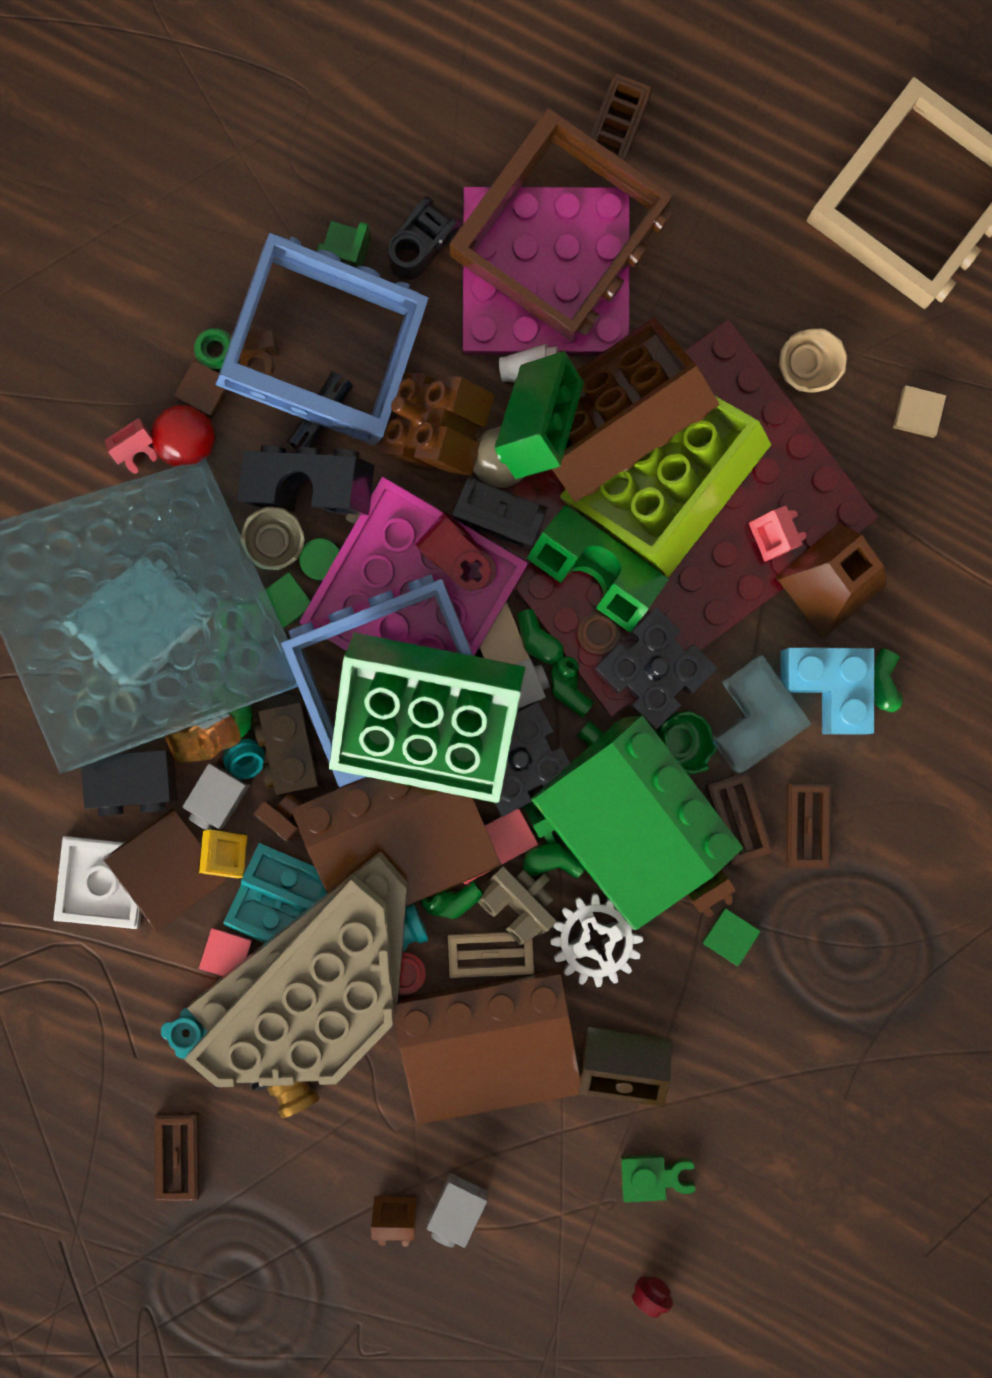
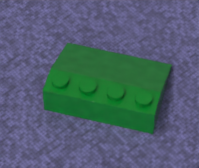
[329,632,526,803]
[531,715,743,930]

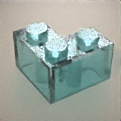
[712,655,811,773]

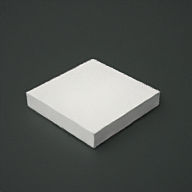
[53,836,142,929]

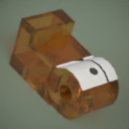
[160,708,240,762]

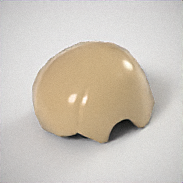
[779,328,848,393]

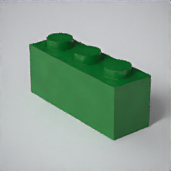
[494,351,584,479]

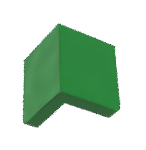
[316,221,372,268]

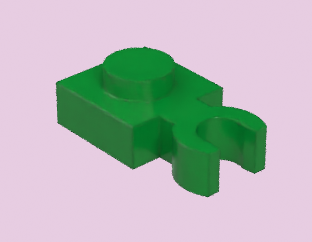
[621,1154,695,1202]

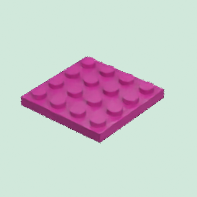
[463,187,629,355]
[299,477,529,656]

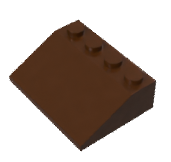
[552,317,720,503]
[291,777,502,907]
[394,968,580,1125]

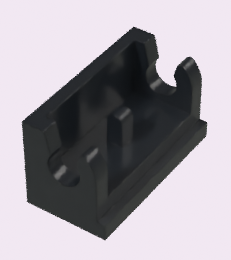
[452,477,548,552]

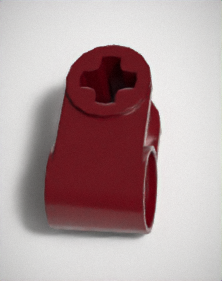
[415,512,497,591]

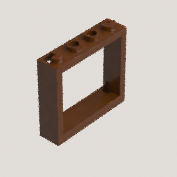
[449,108,673,343]

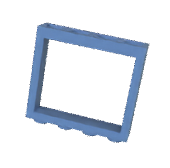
[215,233,429,446]
[281,574,474,787]

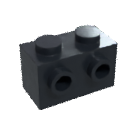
[80,750,177,816]

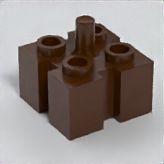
[379,372,495,476]

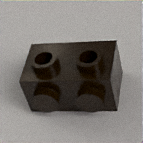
[254,703,322,795]
[579,1027,672,1107]

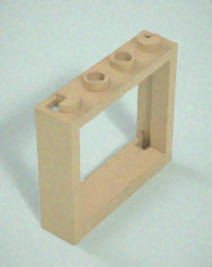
[806,77,992,310]

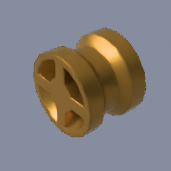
[267,1081,320,1119]

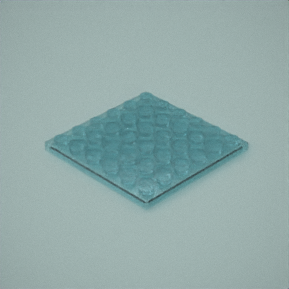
[0,458,298,774]

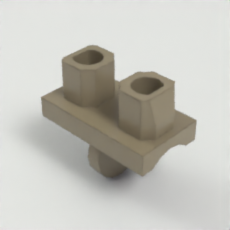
[478,867,557,945]

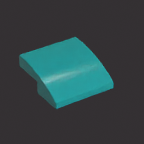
[223,843,327,943]

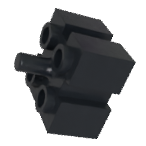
[593,608,718,730]
[494,702,570,817]

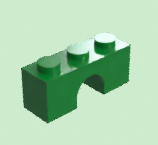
[526,505,669,633]

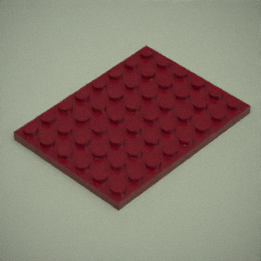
[475,319,879,717]

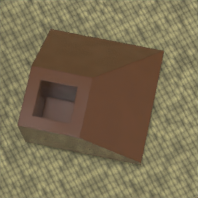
[776,522,887,639]

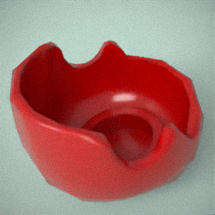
[150,405,215,469]

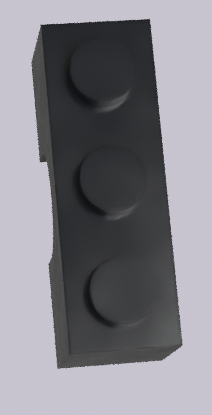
[237,445,375,515]

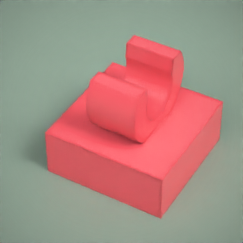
[104,418,157,474]
[749,506,807,562]

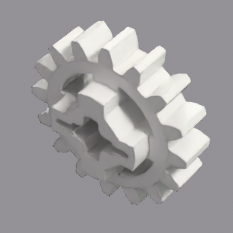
[550,893,643,987]

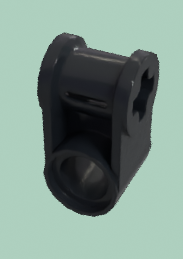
[388,196,461,280]

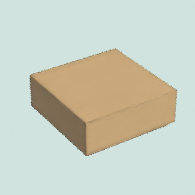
[893,385,946,438]

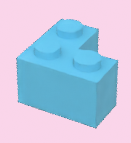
[781,648,874,735]

